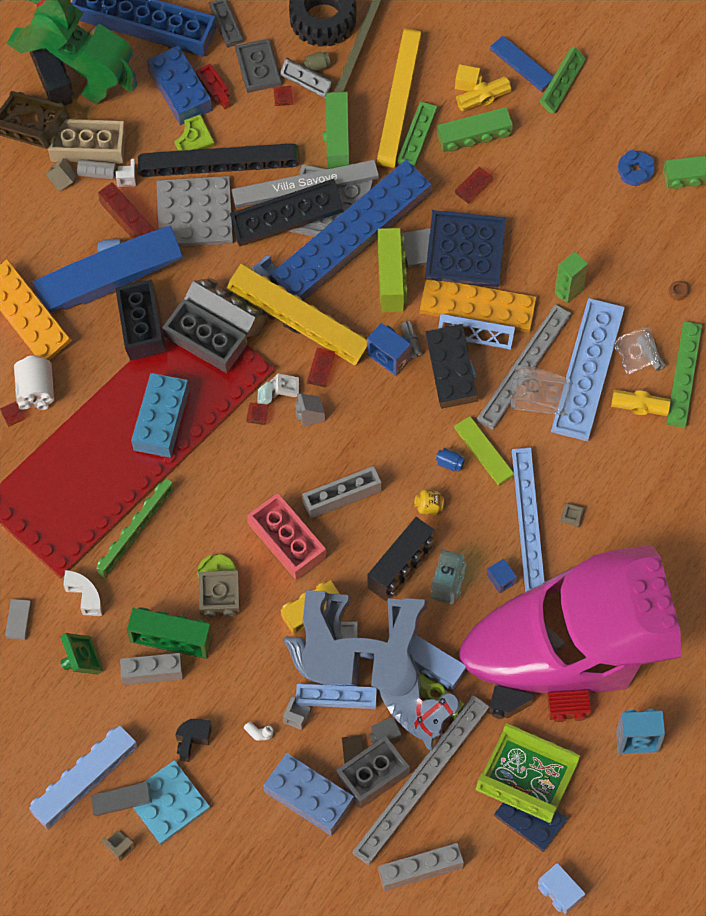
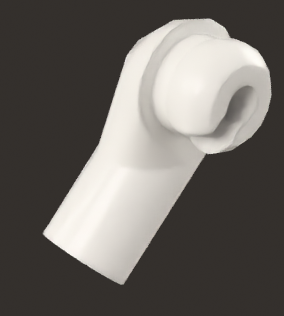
[244,721,274,741]

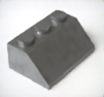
[336,736,410,809]

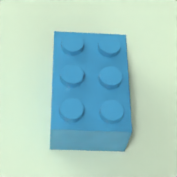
[616,709,665,754]

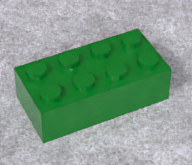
[127,607,212,659]

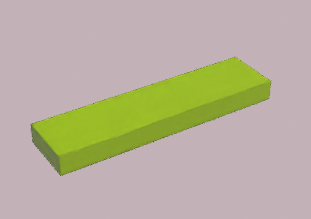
[454,416,514,486]

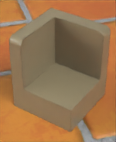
[46,158,77,191]
[102,831,135,862]

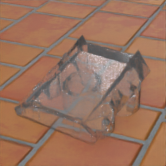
[615,326,660,375]

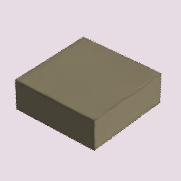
[560,503,584,527]

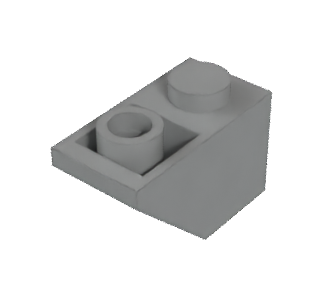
[295,393,325,427]

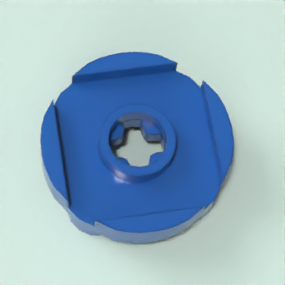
[617,150,654,186]

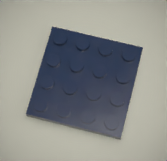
[425,210,506,287]

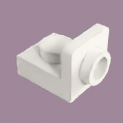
[269,373,299,398]

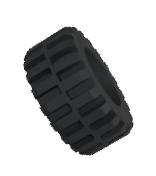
[289,0,357,47]

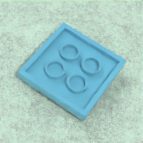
[133,760,210,845]

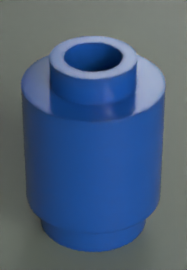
[435,447,465,472]

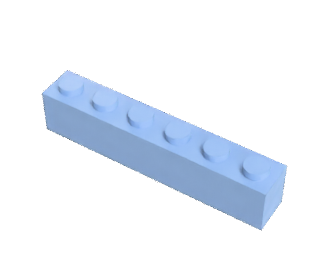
[29,725,138,830]

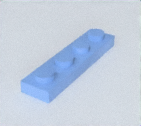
[296,684,377,709]

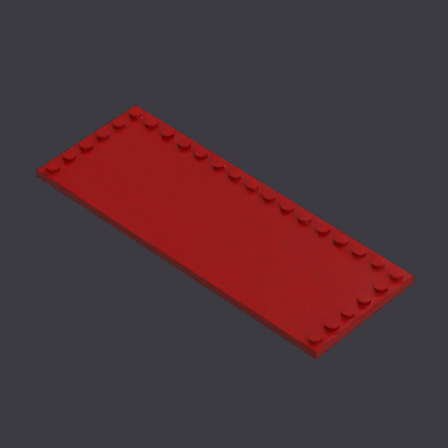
[0,332,275,579]

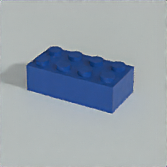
[147,46,212,125]

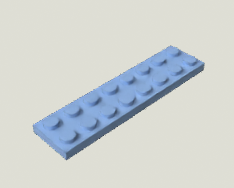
[551,298,624,442]

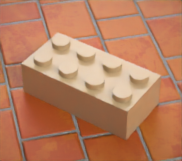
[48,119,126,164]

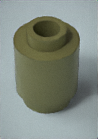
[303,51,331,72]

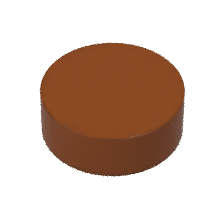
[669,281,688,301]

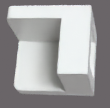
[116,159,136,187]

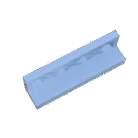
[438,314,515,350]

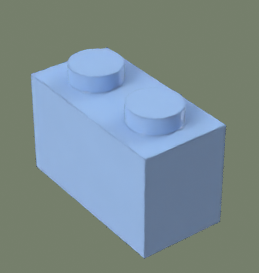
[538,863,585,915]

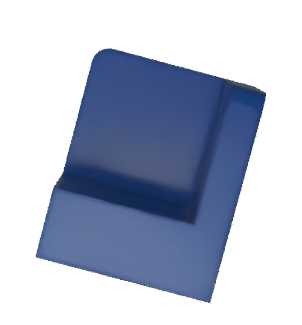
[487,559,517,593]

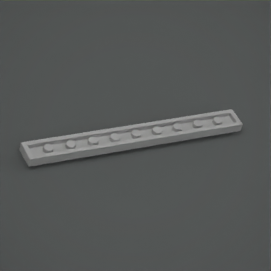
[352,695,489,866]

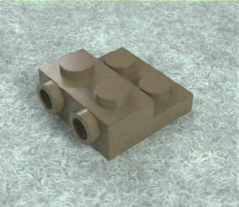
[199,570,240,618]

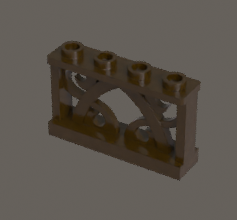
[0,91,70,149]

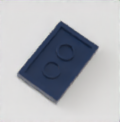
[494,802,568,852]

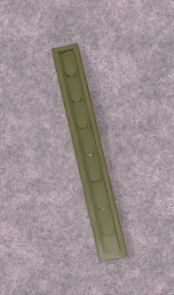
[334,0,381,92]

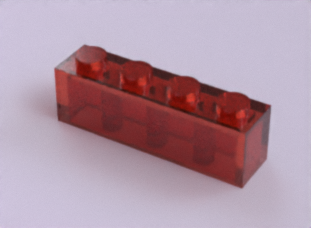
[98,182,156,239]

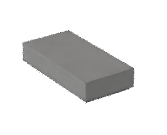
[5,599,31,640]

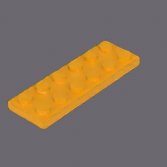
[0,259,72,361]
[420,280,536,333]

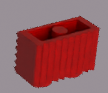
[547,689,591,722]

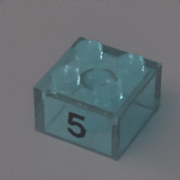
[431,549,467,604]

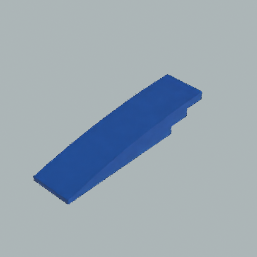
[32,225,184,313]

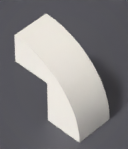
[64,570,102,616]

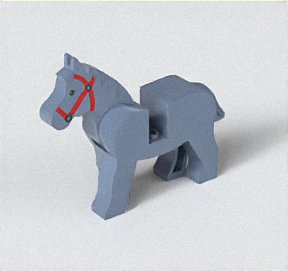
[284,590,460,750]

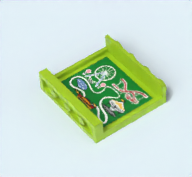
[475,723,580,823]

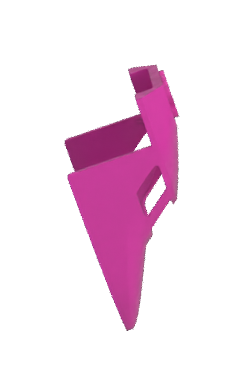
[460,545,681,693]

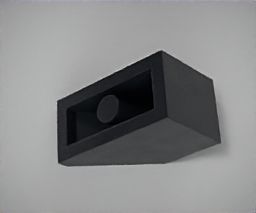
[489,685,534,719]

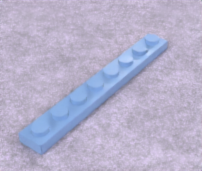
[512,448,544,592]

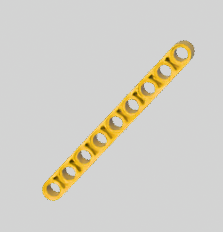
[377,28,422,168]

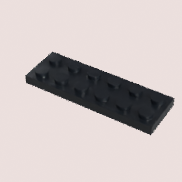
[230,178,344,247]

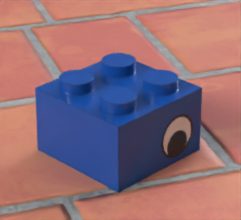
[367,323,411,376]

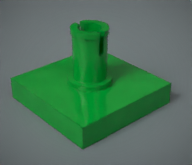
[60,633,103,675]

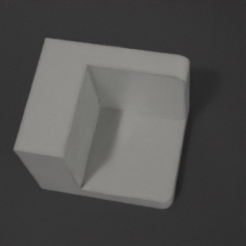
[283,696,310,730]

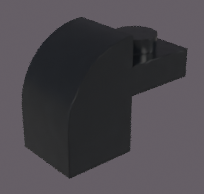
[175,719,212,762]

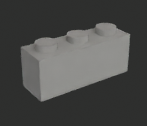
[120,653,183,685]

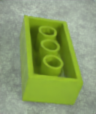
[378,228,407,312]

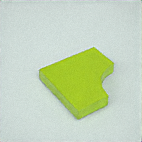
[174,114,215,151]

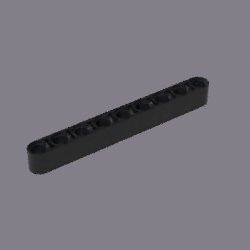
[138,143,300,177]

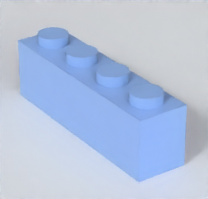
[410,635,466,691]

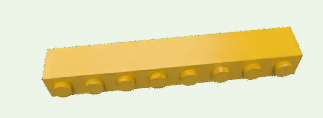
[227,264,367,366]

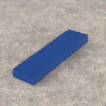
[490,36,553,92]

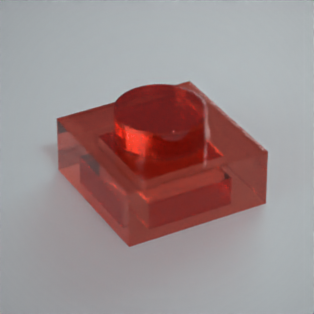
[273,86,293,106]
[0,401,25,427]
[246,402,269,425]

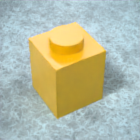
[455,64,483,92]

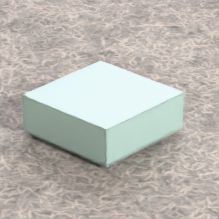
[257,382,273,407]

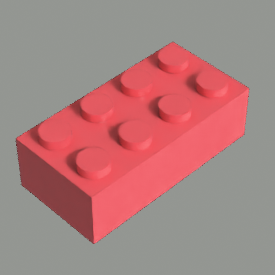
[247,493,327,580]

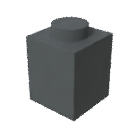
[369,717,401,744]

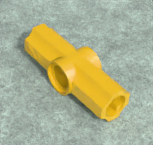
[456,77,511,112]
[611,390,671,416]

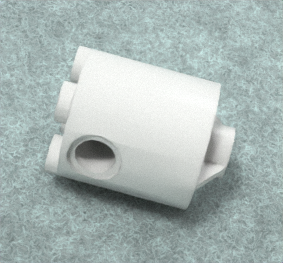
[14,355,54,410]

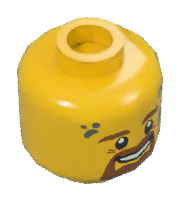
[414,489,444,516]

